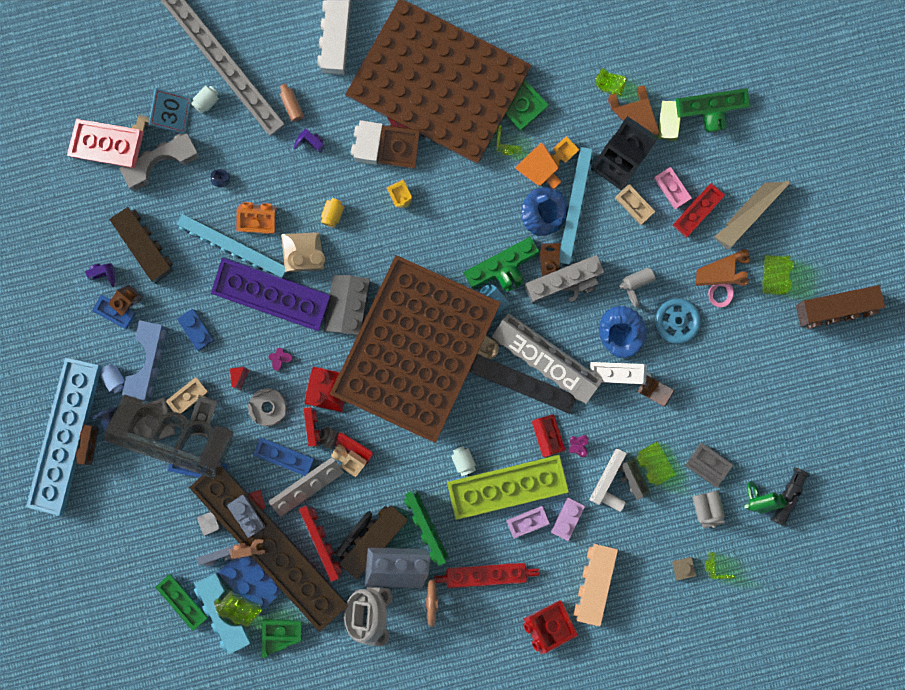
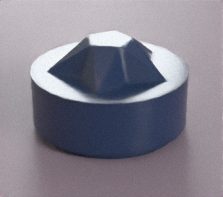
[210,169,230,187]

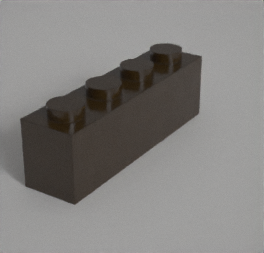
[109,207,174,284]
[339,505,408,579]

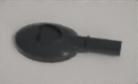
[335,510,372,558]

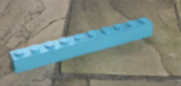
[560,147,594,266]
[177,214,287,278]

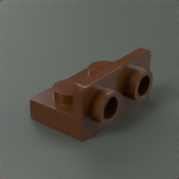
[76,425,99,465]

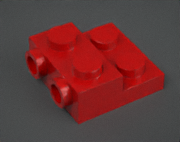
[523,600,578,654]

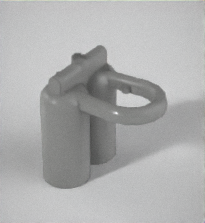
[619,267,656,308]
[692,490,725,529]

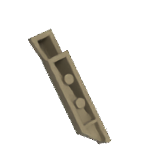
[714,181,791,250]

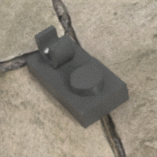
[187,395,217,437]
[617,458,650,500]

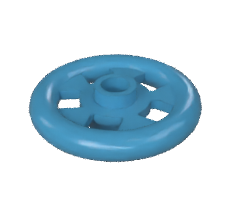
[655,298,701,344]

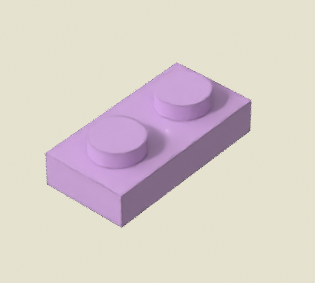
[551,498,585,541]
[506,506,549,538]

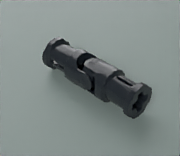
[770,467,810,527]

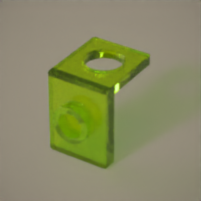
[496,125,522,156]
[705,552,735,579]

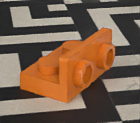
[236,202,277,233]

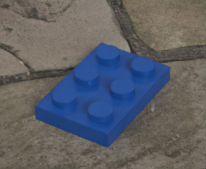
[218,556,283,616]

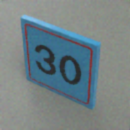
[148,88,191,134]

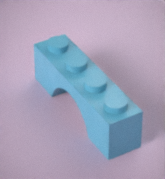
[194,573,253,654]

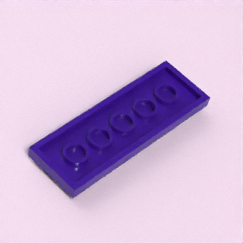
[211,257,331,331]

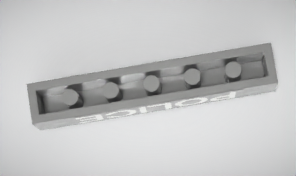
[492,313,603,404]

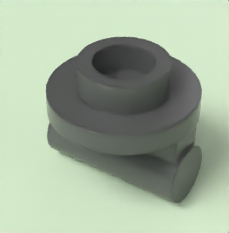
[319,427,340,449]

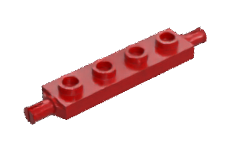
[434,563,539,589]

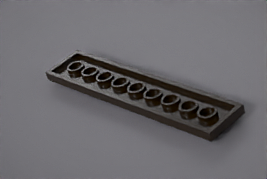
[189,461,348,632]

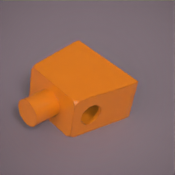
[515,142,562,189]

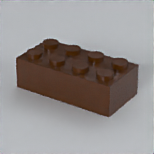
[796,285,885,329]

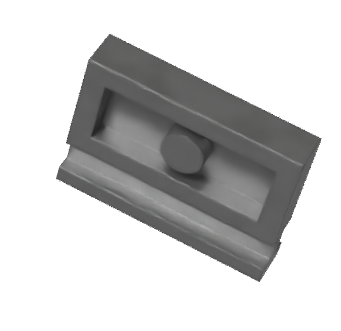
[685,443,733,488]

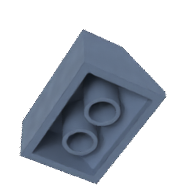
[365,548,430,588]

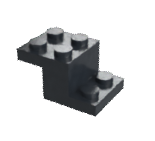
[591,116,659,191]

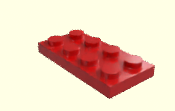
[299,506,343,581]

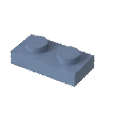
[197,545,234,567]

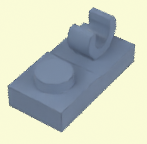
[227,494,266,538]

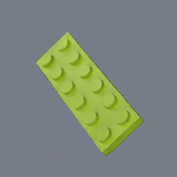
[447,455,569,520]

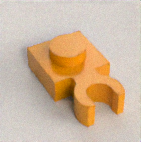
[552,136,580,165]

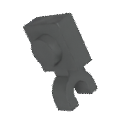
[565,277,598,302]

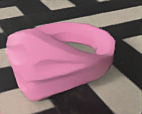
[708,284,734,307]

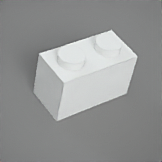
[351,120,382,165]

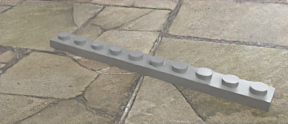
[160,0,285,137]

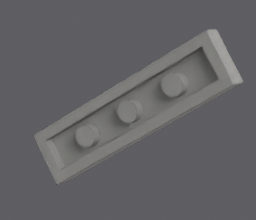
[269,457,344,517]

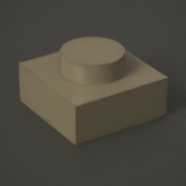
[672,557,696,580]

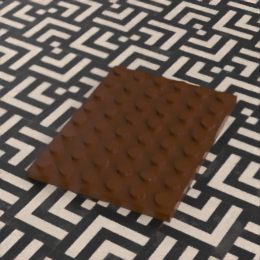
[345,0,532,165]
[330,255,501,444]

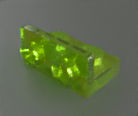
[762,255,793,295]
[636,441,676,486]
[214,591,262,627]

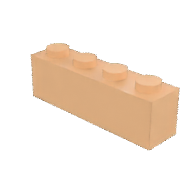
[574,543,618,626]

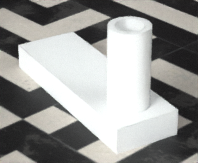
[590,362,651,385]
[589,449,626,512]

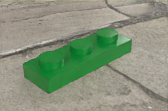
[155,574,209,631]

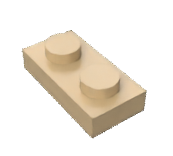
[615,184,655,225]
[166,377,209,416]

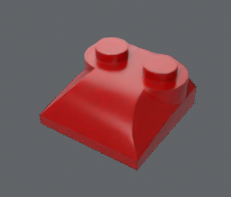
[305,367,345,412]

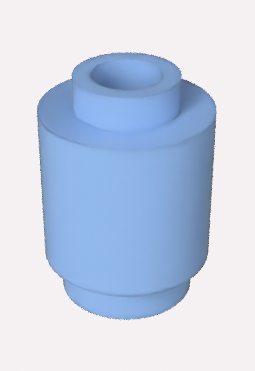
[100,364,125,394]

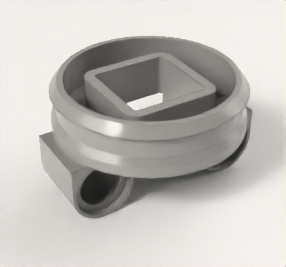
[344,587,392,646]

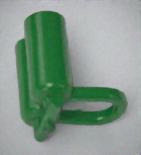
[744,481,786,514]

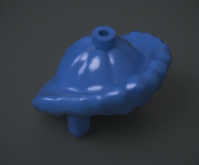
[521,187,568,236]
[599,306,648,359]

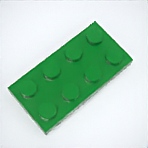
[404,489,450,566]

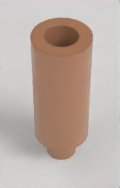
[280,84,304,122]

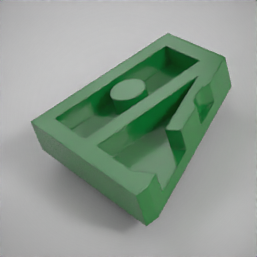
[262,619,302,658]

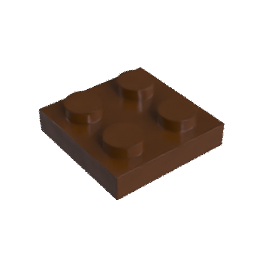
[378,125,420,168]

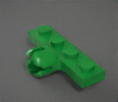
[675,88,750,132]
[463,237,540,291]

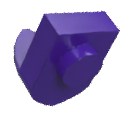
[293,128,325,154]
[85,263,115,287]

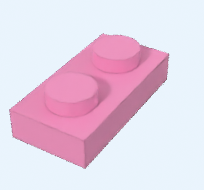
[654,167,692,209]

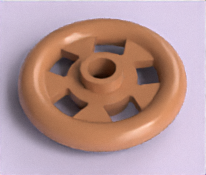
[426,580,438,627]

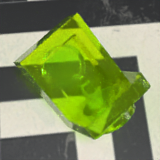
[595,68,628,96]

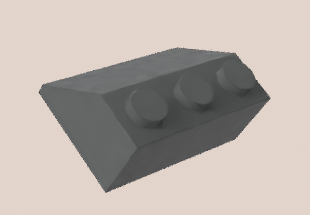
[324,275,371,337]

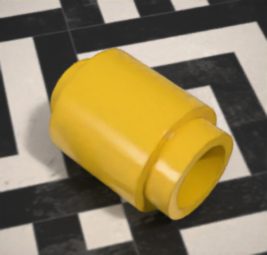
[321,198,344,228]

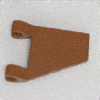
[608,85,659,135]
[696,249,750,286]

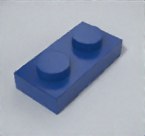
[92,294,136,330]
[177,308,214,351]

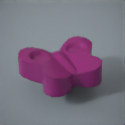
[268,347,293,371]
[569,435,589,457]

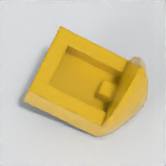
[387,179,412,208]

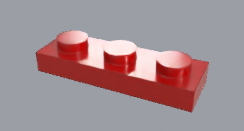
[672,183,725,238]

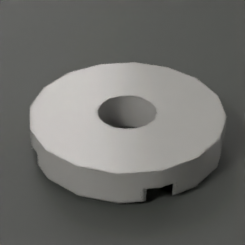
[248,388,287,427]

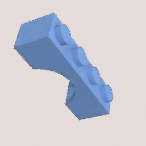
[122,320,167,401]

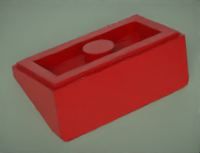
[230,367,249,390]
[532,414,566,457]
[335,432,374,465]

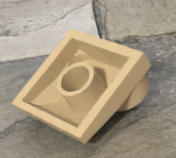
[281,232,325,272]

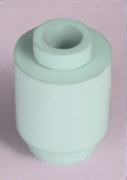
[191,86,219,114]
[451,446,476,476]

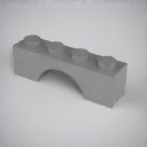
[119,133,200,191]
[525,255,604,304]

